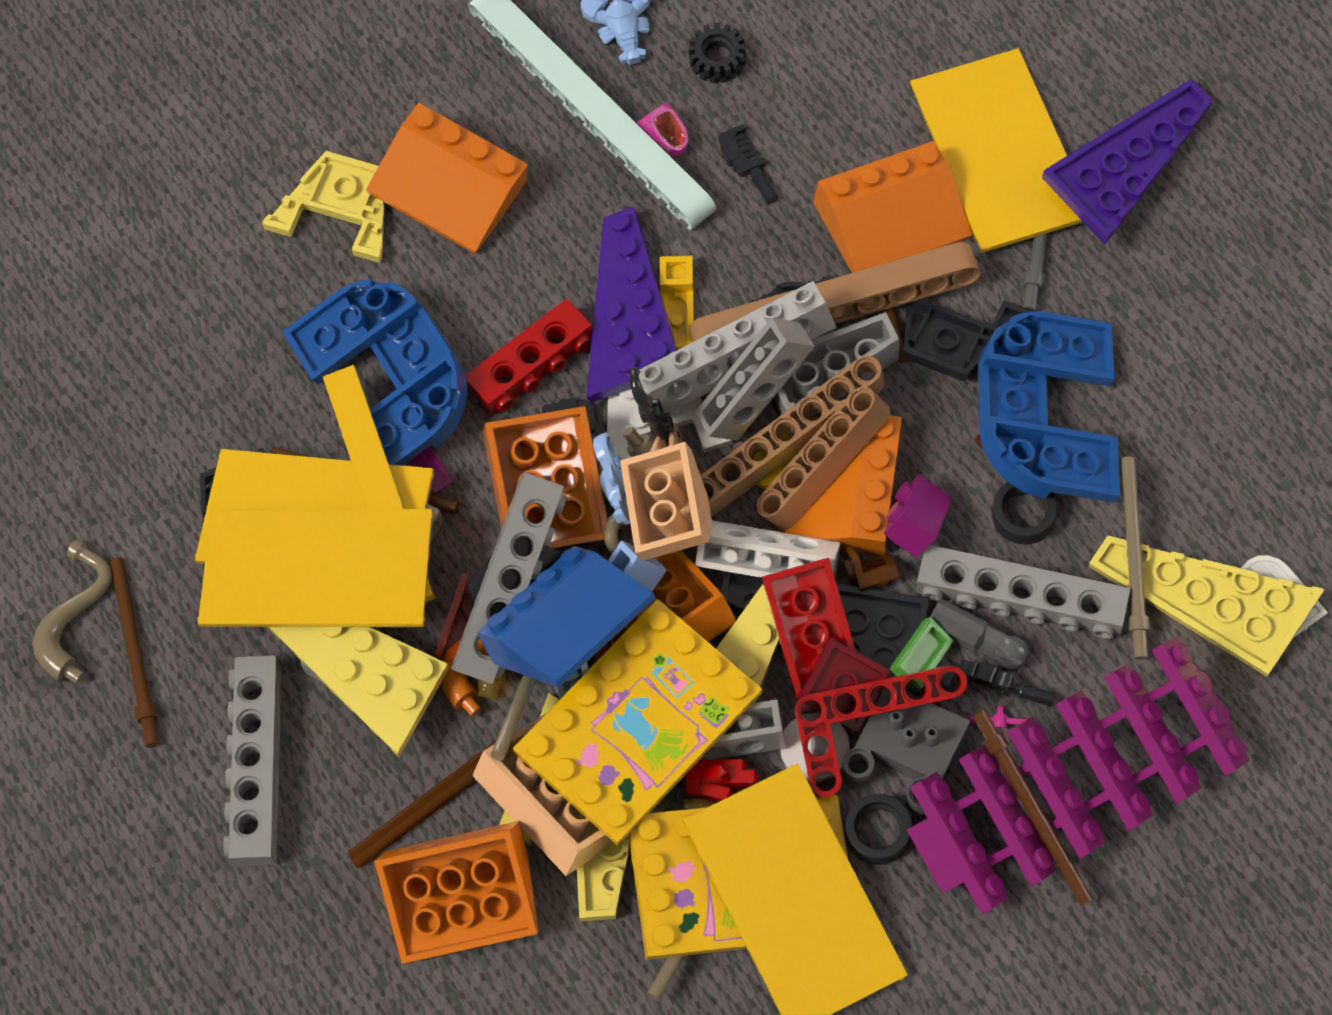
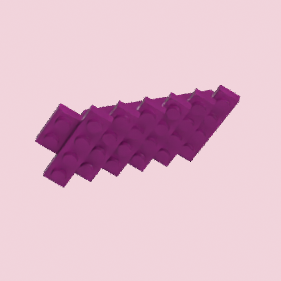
[907,636,1250,914]

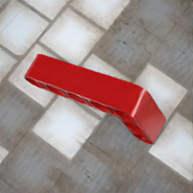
[795,666,967,797]

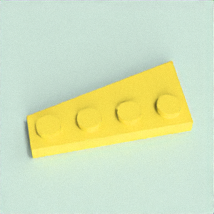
[577,835,630,922]

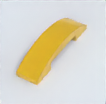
[660,256,694,350]

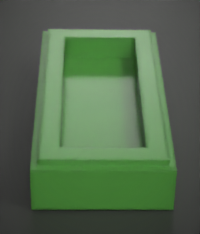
[890,617,954,692]

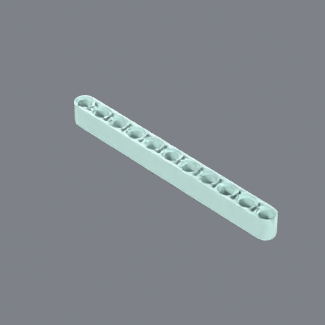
[468,0,716,230]

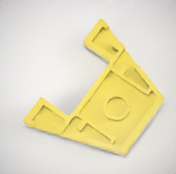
[262,151,385,263]

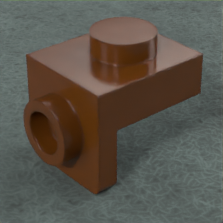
[842,546,899,589]

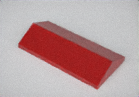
[761,557,856,711]

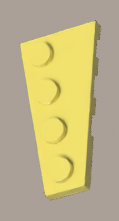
[716,584,780,703]

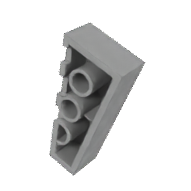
[773,312,899,419]

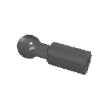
[930,599,1029,670]

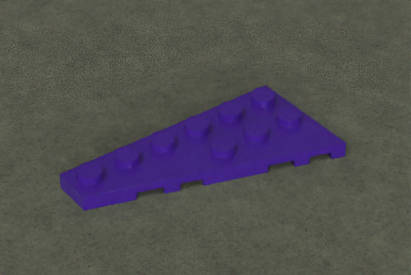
[1042,79,1213,245]
[586,206,678,403]

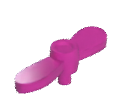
[967,706,1030,729]

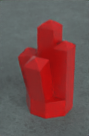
[686,759,760,802]

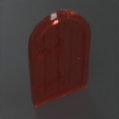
[434,572,469,661]

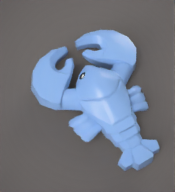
[580,0,651,65]
[593,432,630,525]

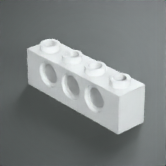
[695,520,840,578]

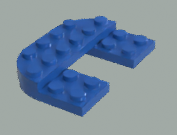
[282,279,467,466]
[978,311,1120,502]

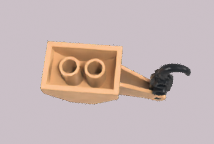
[620,367,713,561]

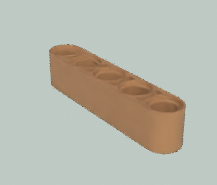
[756,387,890,530]

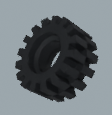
[689,23,746,83]

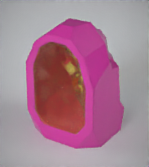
[636,103,688,158]

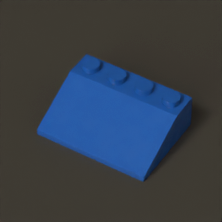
[477,546,656,687]

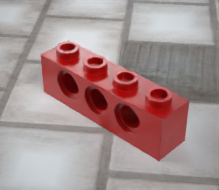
[465,299,593,417]

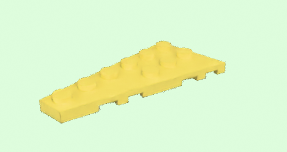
[1089,536,1324,677]
[267,627,449,758]

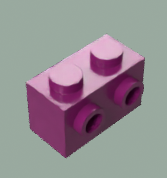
[884,474,952,558]

